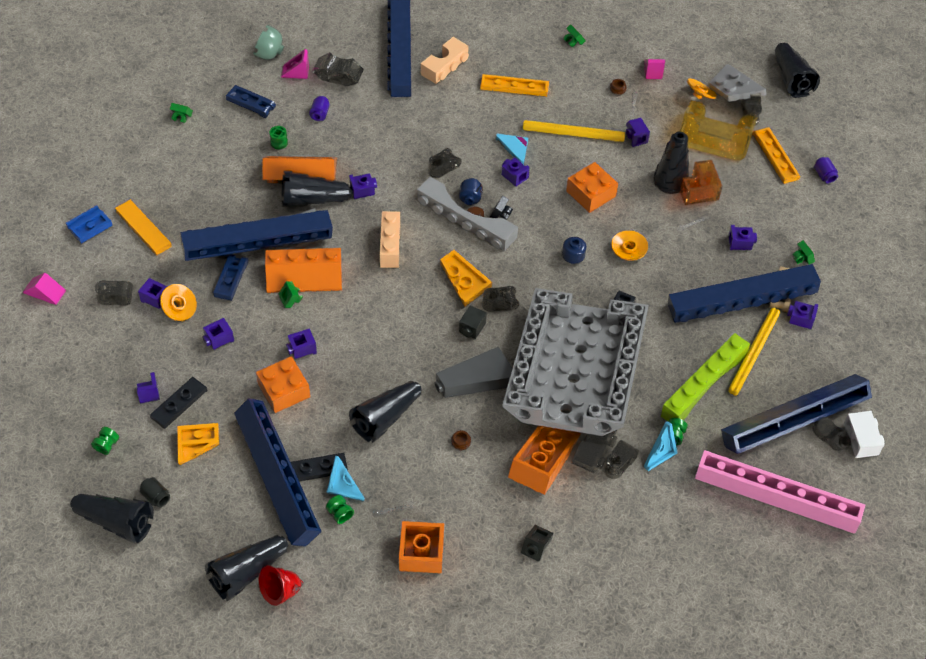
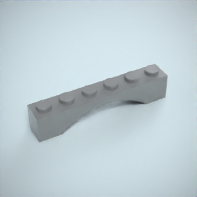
[417,177,518,251]

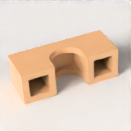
[421,37,469,84]
[380,211,401,268]

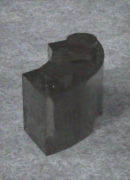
[312,52,364,86]
[572,430,618,473]

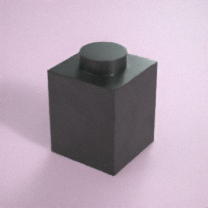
[459,305,487,339]

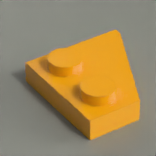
[177,423,220,465]

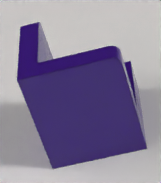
[137,372,160,404]

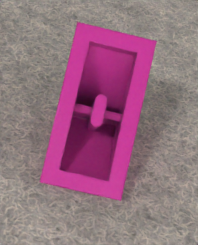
[281,49,309,79]
[644,59,665,79]
[23,273,66,305]

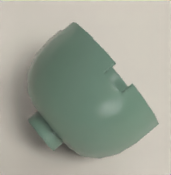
[253,25,284,60]

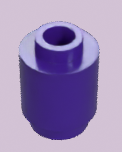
[309,96,330,121]
[814,157,838,184]

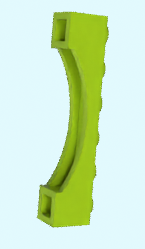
[661,333,750,421]

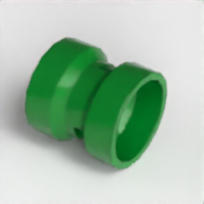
[269,126,288,150]
[668,418,688,446]
[91,427,119,455]
[326,495,354,524]

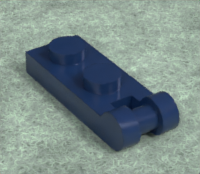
[226,85,276,118]
[213,255,248,301]

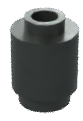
[140,477,170,508]

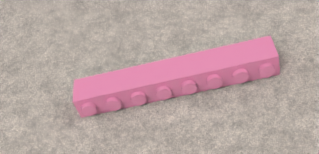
[695,450,865,534]

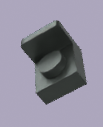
[521,525,554,561]

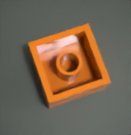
[566,162,618,213]
[256,356,310,413]
[399,521,444,573]

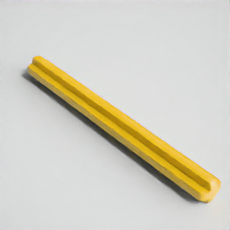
[523,120,625,142]
[728,308,780,396]

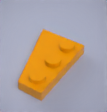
[440,250,492,307]

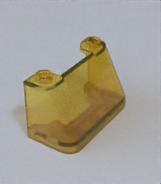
[680,100,758,161]

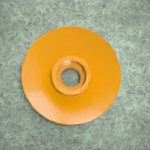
[687,78,717,99]
[611,231,648,261]
[160,284,197,321]

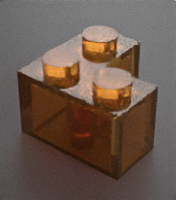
[680,160,723,205]

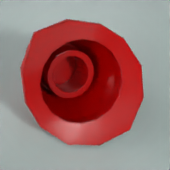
[258,565,303,606]

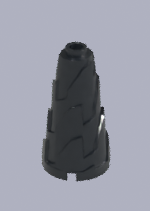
[775,42,820,98]
[653,131,689,194]
[282,171,352,207]
[349,381,422,443]
[70,494,154,543]
[205,535,288,601]

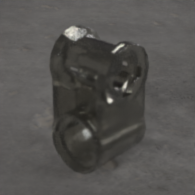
[741,95,762,126]
[428,148,462,178]
[95,280,133,306]
[482,286,519,312]
[605,440,639,479]

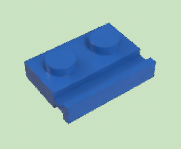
[66,205,113,244]

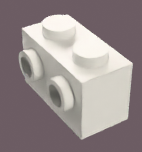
[844,411,884,458]

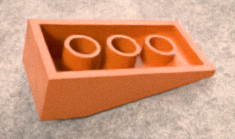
[508,426,581,495]

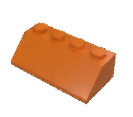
[263,156,337,183]
[265,248,342,293]

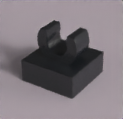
[490,196,513,219]

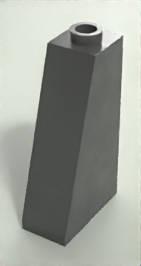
[434,347,513,398]

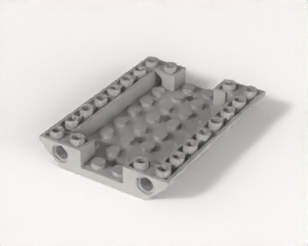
[503,288,649,436]

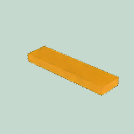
[480,74,549,97]
[753,127,800,184]
[115,199,172,256]

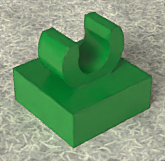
[563,24,586,47]
[170,103,193,123]
[793,240,815,264]
[278,281,303,308]

